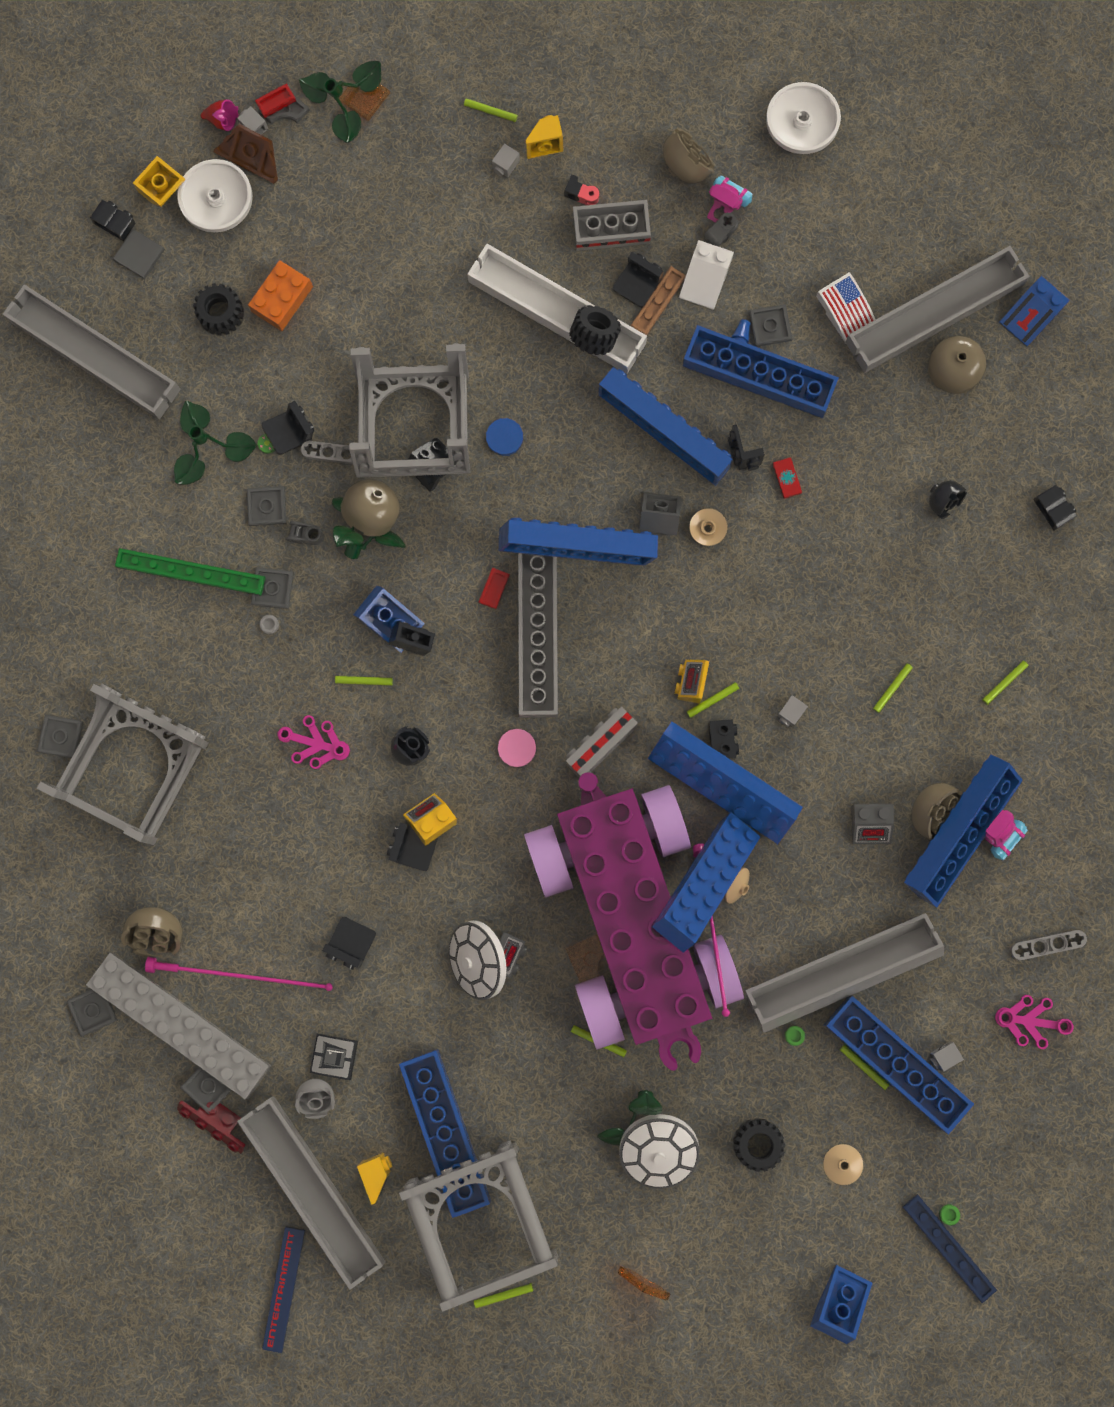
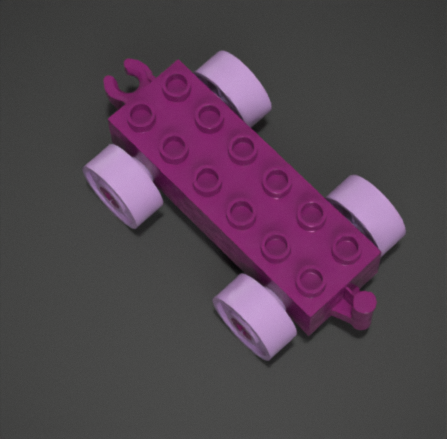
[524,772,744,1071]

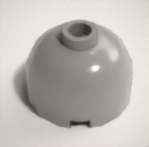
[295,1079,335,1119]

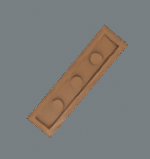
[631,266,686,335]

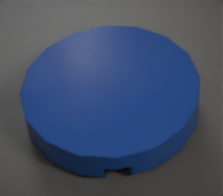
[486,418,523,456]

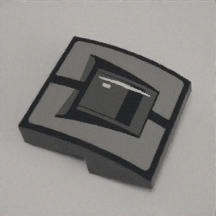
[310,1033,358,1080]

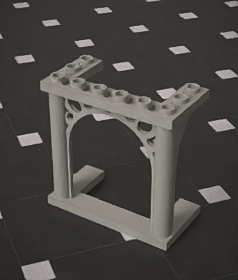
[349,343,471,478]
[37,683,208,845]
[399,1140,558,1312]

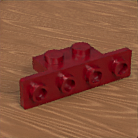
[177,1100,246,1154]

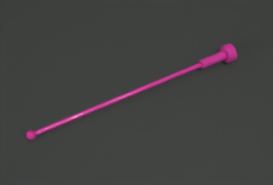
[692,843,730,1017]
[145,957,333,991]

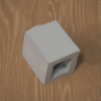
[237,106,268,135]
[492,144,520,177]
[777,695,808,727]
[930,1041,964,1072]

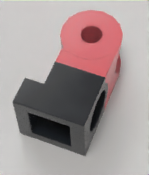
[564,174,599,205]

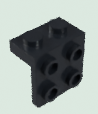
[613,252,663,308]
[261,401,314,455]
[728,424,765,471]
[408,438,449,492]
[387,822,438,871]
[322,917,376,970]

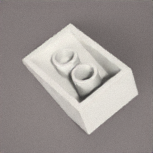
[679,240,734,310]

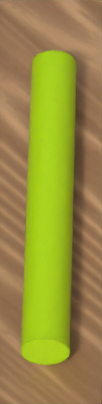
[464,98,518,122]
[982,661,1029,705]
[873,663,913,713]
[335,676,393,686]
[687,682,739,718]
[571,1025,627,1057]
[839,1044,890,1090]
[474,1283,533,1308]

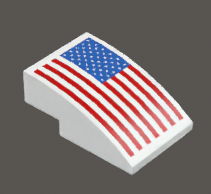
[816,272,876,342]

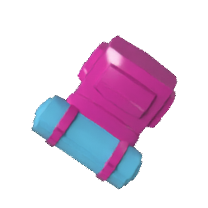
[707,176,753,223]
[985,810,1028,860]

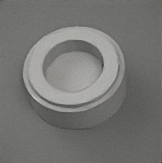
[260,615,279,634]

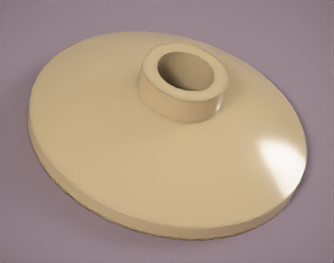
[689,509,727,546]
[725,867,750,904]
[823,1144,863,1185]

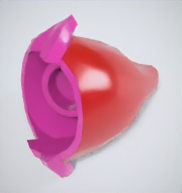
[200,99,239,131]

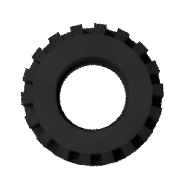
[193,283,244,336]
[569,305,621,355]
[733,1118,785,1172]

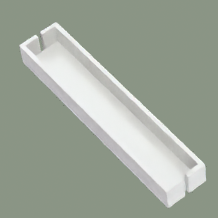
[467,244,647,374]

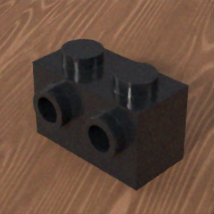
[388,622,435,656]
[708,719,739,760]

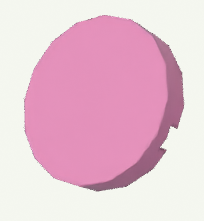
[498,729,536,767]

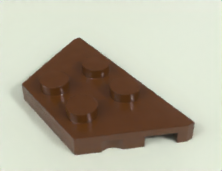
[213,124,278,184]

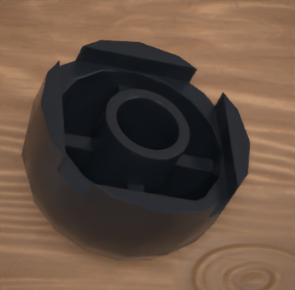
[929,480,967,519]
[391,726,430,766]

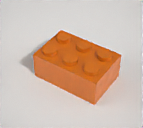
[248,260,313,331]

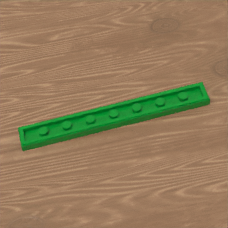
[115,548,265,596]

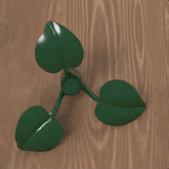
[299,61,381,143]
[174,401,256,485]
[332,497,406,559]
[597,1090,662,1146]

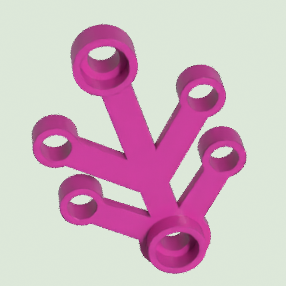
[278,715,350,769]
[995,995,1074,1049]

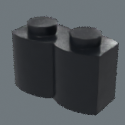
[90,200,136,241]
[1033,485,1077,531]

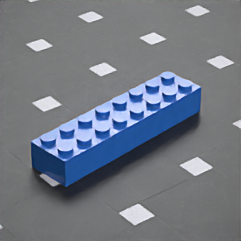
[683,325,839,418]
[599,367,733,486]
[498,518,658,565]
[648,722,803,844]
[904,754,1023,908]
[652,812,761,953]
[823,996,974,1135]
[399,1049,491,1218]

